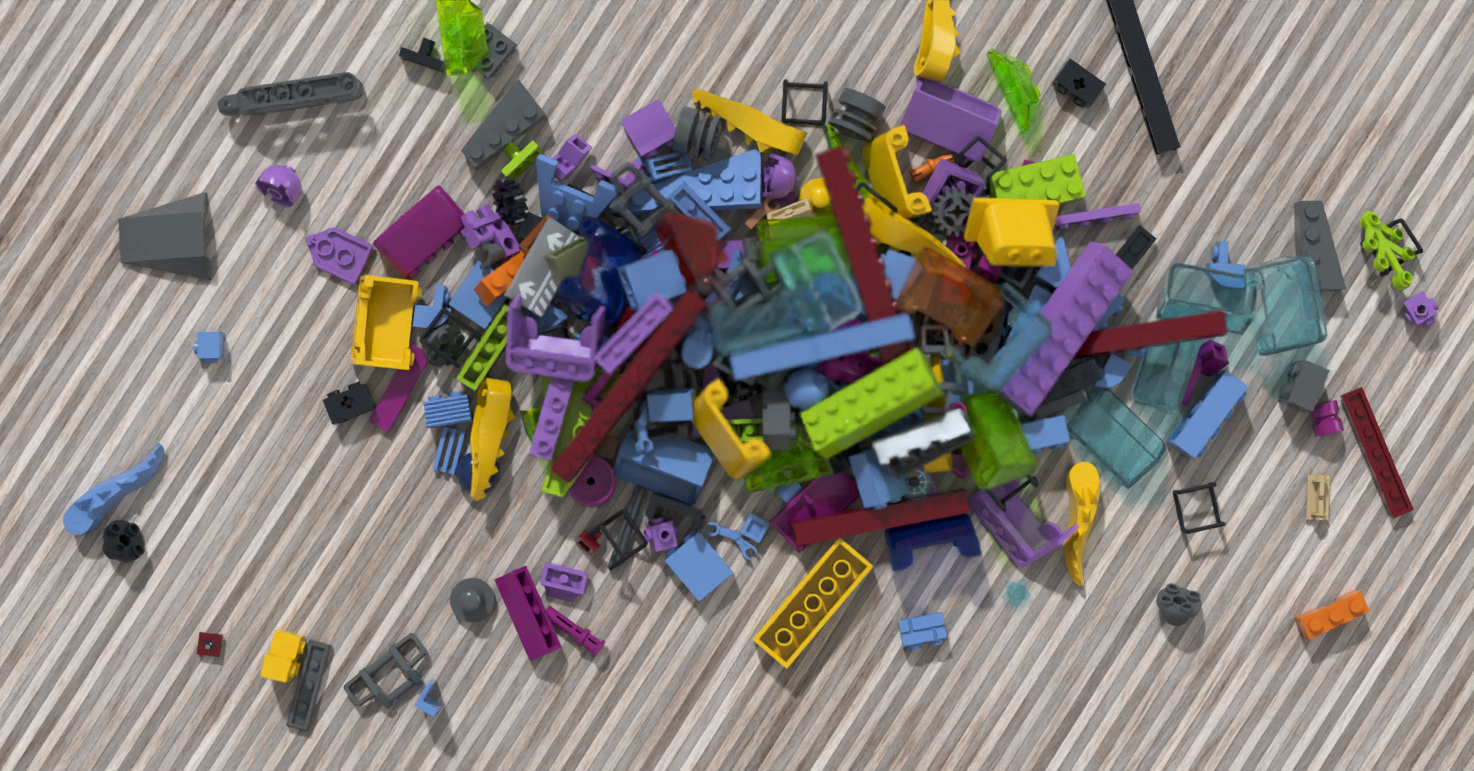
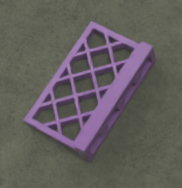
[593,293,674,374]

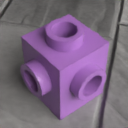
[1403,291,1439,328]
[644,515,678,552]

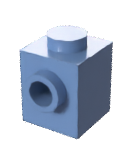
[194,332,224,364]

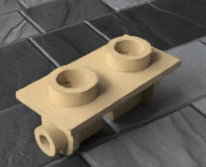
[1306,475,1330,520]

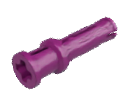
[546,605,606,658]

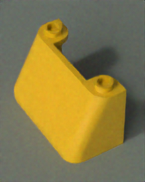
[862,125,932,221]
[351,275,421,370]
[691,379,771,479]

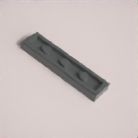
[286,639,332,732]

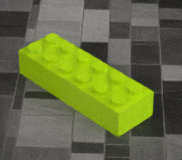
[800,348,943,459]

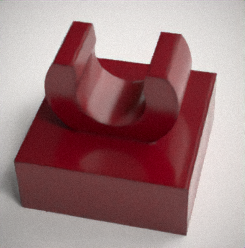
[575,530,602,556]

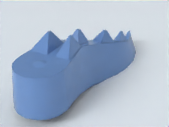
[681,249,744,368]
[63,443,164,535]

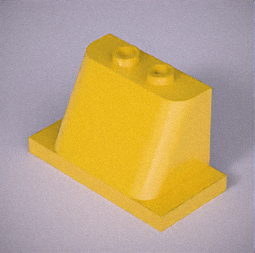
[964,198,1060,266]

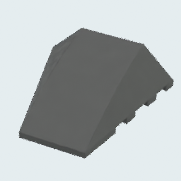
[119,192,211,280]

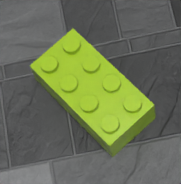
[984,154,1086,206]

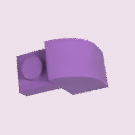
[551,134,592,181]

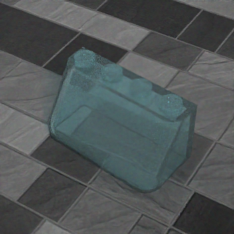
[769,232,861,336]
[1156,263,1258,335]
[1131,319,1202,415]
[1066,388,1166,490]

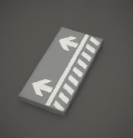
[504,217,580,318]

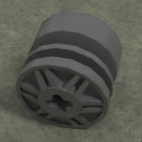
[828,88,886,142]
[672,106,722,160]

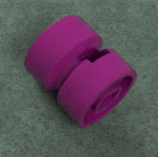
[1309,400,1344,437]

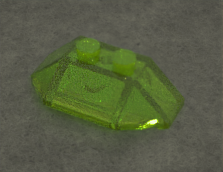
[435,0,488,76]
[986,49,1041,134]
[743,434,834,493]

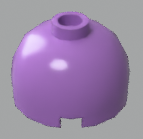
[761,153,799,199]
[255,165,301,207]

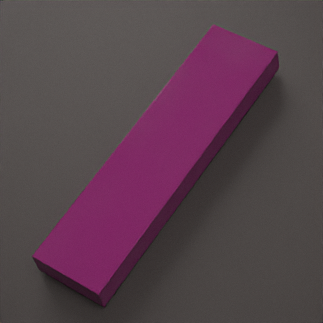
[369,344,428,432]

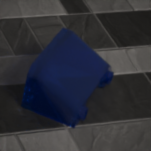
[556,216,642,323]
[884,513,982,571]

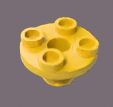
[798,178,835,222]

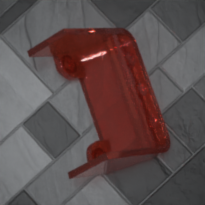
[655,212,729,286]

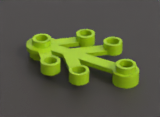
[1359,211,1415,291]

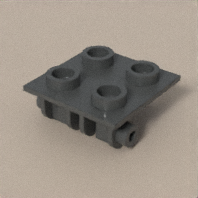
[459,22,517,80]

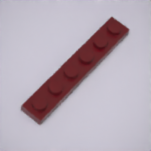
[1340,387,1414,519]

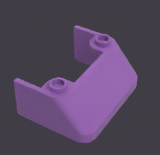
[506,294,605,381]
[969,457,1079,567]

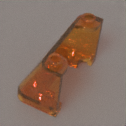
[896,247,1003,346]

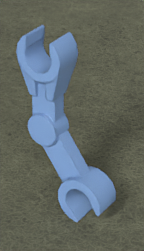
[635,399,653,453]
[706,522,757,560]

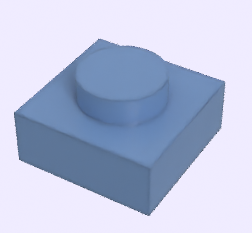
[740,513,770,543]

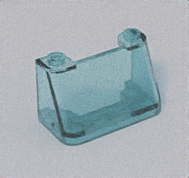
[1243,255,1327,356]

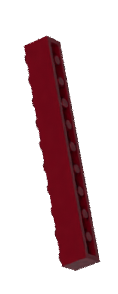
[815,145,912,367]
[550,290,709,483]

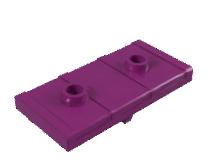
[768,463,860,553]

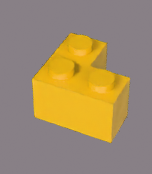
[260,629,306,683]

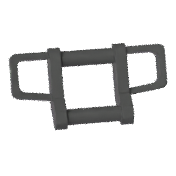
[610,162,686,237]
[703,258,786,333]
[919,325,967,415]
[344,633,428,709]

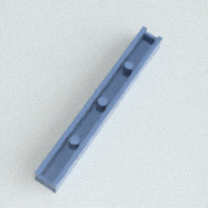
[730,313,914,380]

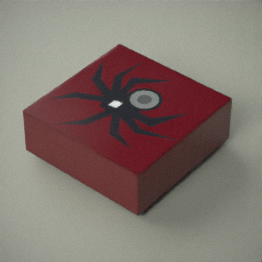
[197,632,223,657]

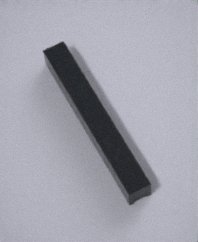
[1106,0,1180,155]

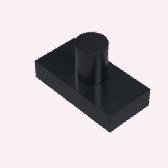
[399,38,446,73]

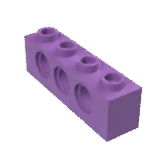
[528,377,574,462]

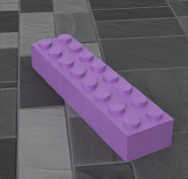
[988,241,1133,416]

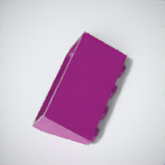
[372,185,465,280]

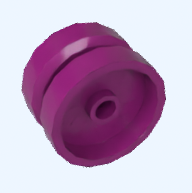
[569,457,616,508]

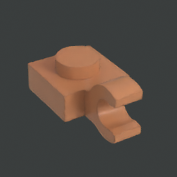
[745,198,781,231]

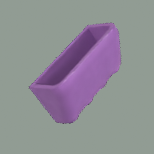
[899,77,1002,163]

